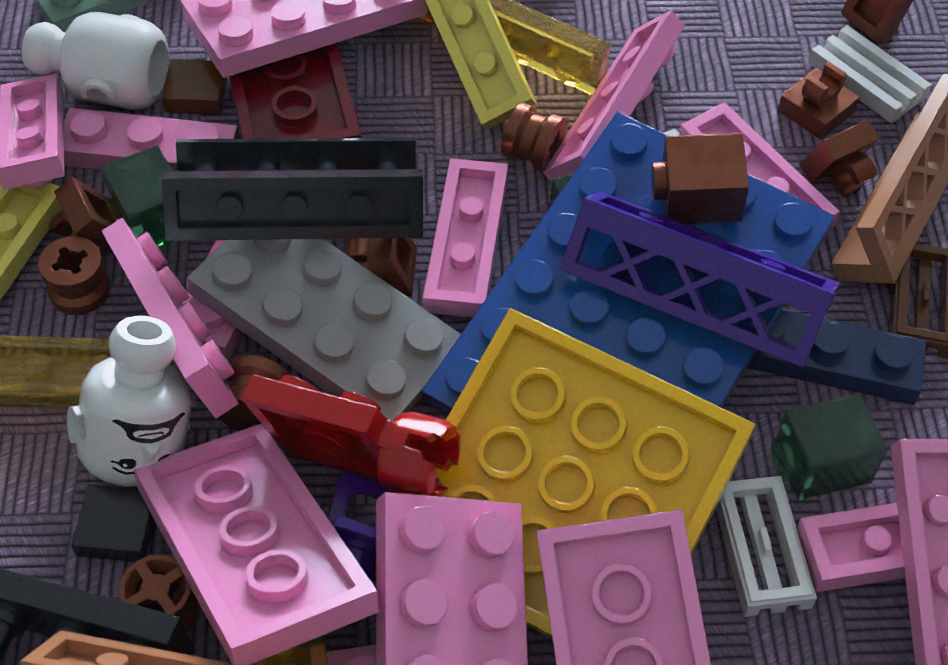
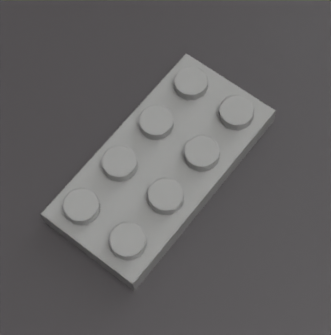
[186,239,461,421]

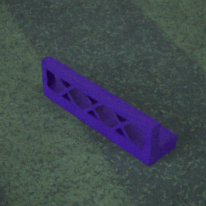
[559,191,840,367]

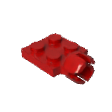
[241,374,461,497]

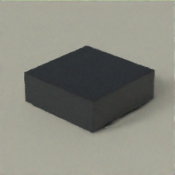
[71,484,155,562]

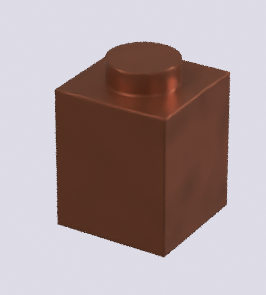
[651,133,749,224]

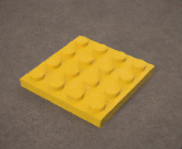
[435,308,756,639]

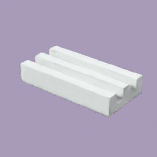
[808,25,932,124]
[716,476,817,617]

